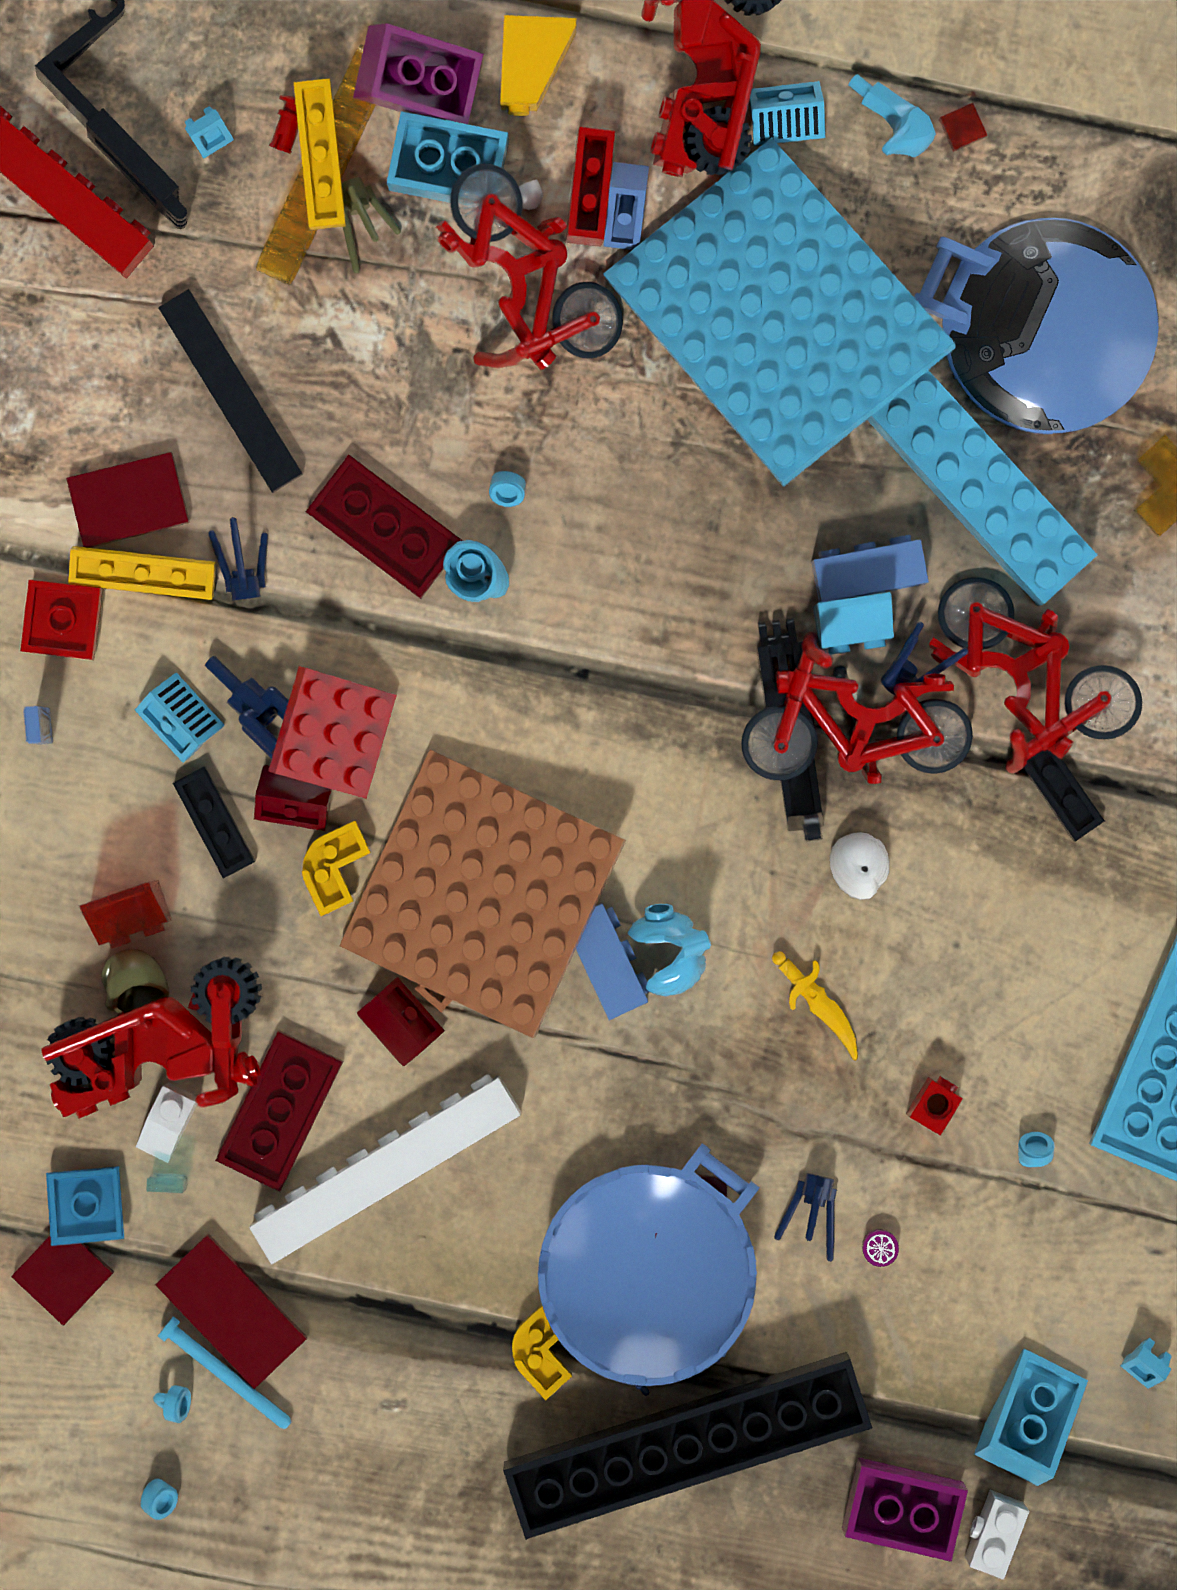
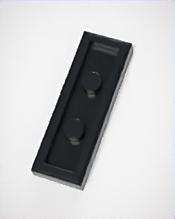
[1013,738,1105,842]
[173,766,256,879]

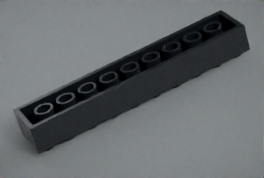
[503,1352,872,1540]

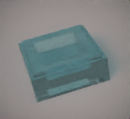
[146,1173,188,1193]

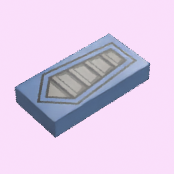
[24,706,53,745]

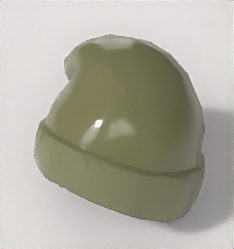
[101,949,169,1013]

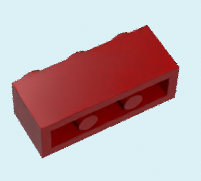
[565,127,615,247]

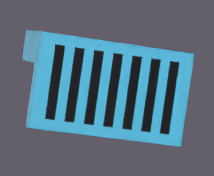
[749,81,825,146]
[135,672,225,763]

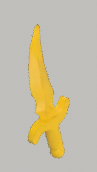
[772,951,858,1061]

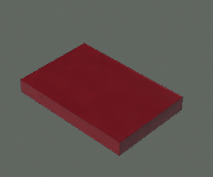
[66,452,190,548]

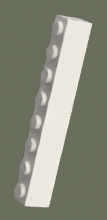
[249,1074,521,1265]

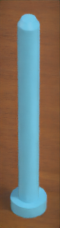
[157,1316,292,1429]

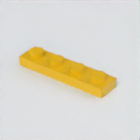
[293,78,346,230]
[68,546,216,600]

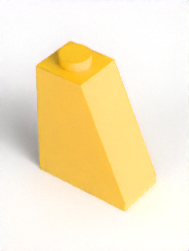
[500,15,577,116]

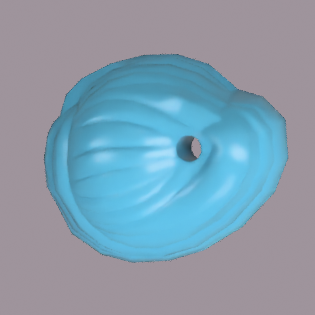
[443,540,509,602]

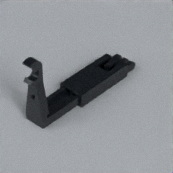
[35,0,187,229]
[756,618,824,841]

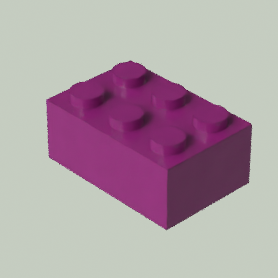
[353,23,483,124]
[842,1457,968,1562]

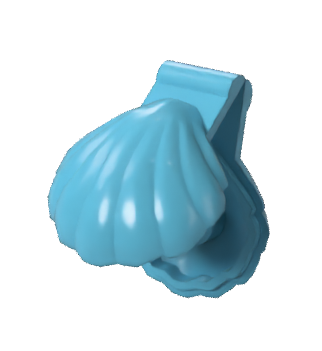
[628,904,710,997]

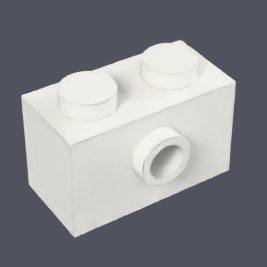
[965,1490,1029,1580]

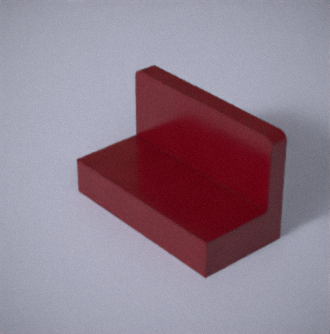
[254,765,332,831]
[357,977,445,1066]

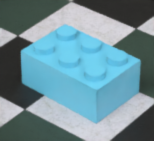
[387,111,509,208]

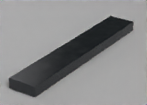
[158,289,303,493]

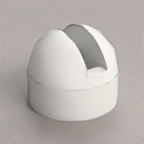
[511,179,543,210]

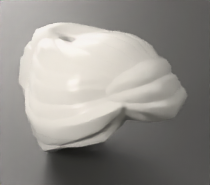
[830,832,889,900]

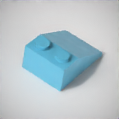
[974,1349,1088,1486]

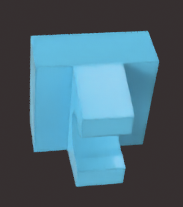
[185,106,234,159]
[1120,1338,1172,1389]

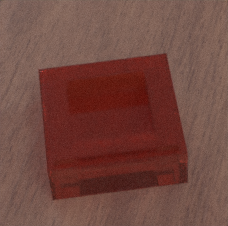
[939,102,987,152]

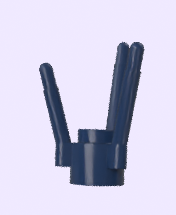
[208,517,268,601]
[881,622,968,695]
[774,1173,837,1262]

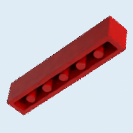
[0,106,154,279]

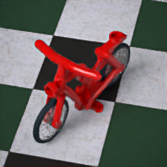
[436,164,623,370]
[929,577,1142,774]
[741,632,973,784]

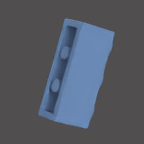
[811,535,929,603]
[576,902,649,1020]

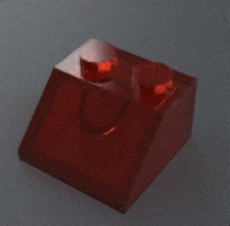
[79,880,172,949]

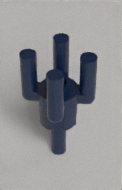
[205,656,289,759]

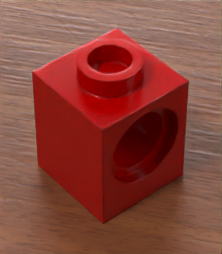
[906,1076,963,1136]

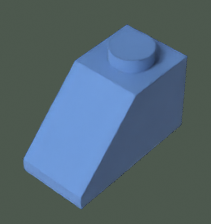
[603,162,649,250]

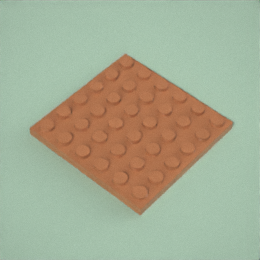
[339,750,626,1038]

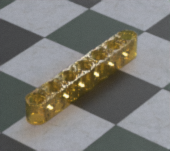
[256,44,376,285]

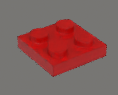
[20,580,103,660]

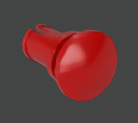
[269,95,298,154]

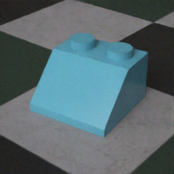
[813,592,894,655]

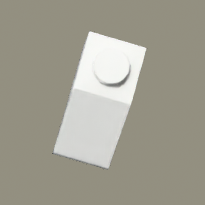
[136,1082,197,1163]

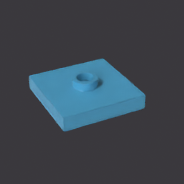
[46,1166,124,1246]

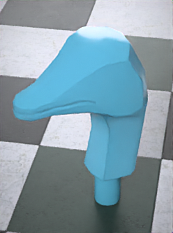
[848,74,936,157]

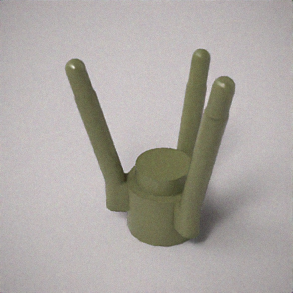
[342,177,401,273]

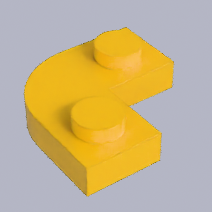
[302,820,371,916]
[512,1305,572,1401]

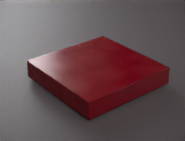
[11,1236,114,1326]

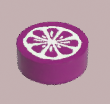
[862,1229,899,1267]

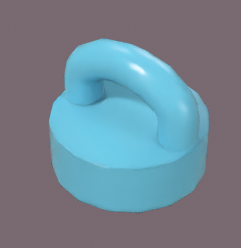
[489,471,526,507]
[1018,1132,1055,1167]
[153,1385,191,1423]
[140,1479,178,1520]

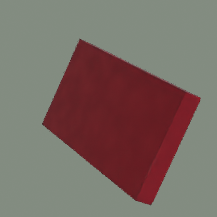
[305,454,463,599]
[215,1030,344,1192]
[155,1233,308,1389]

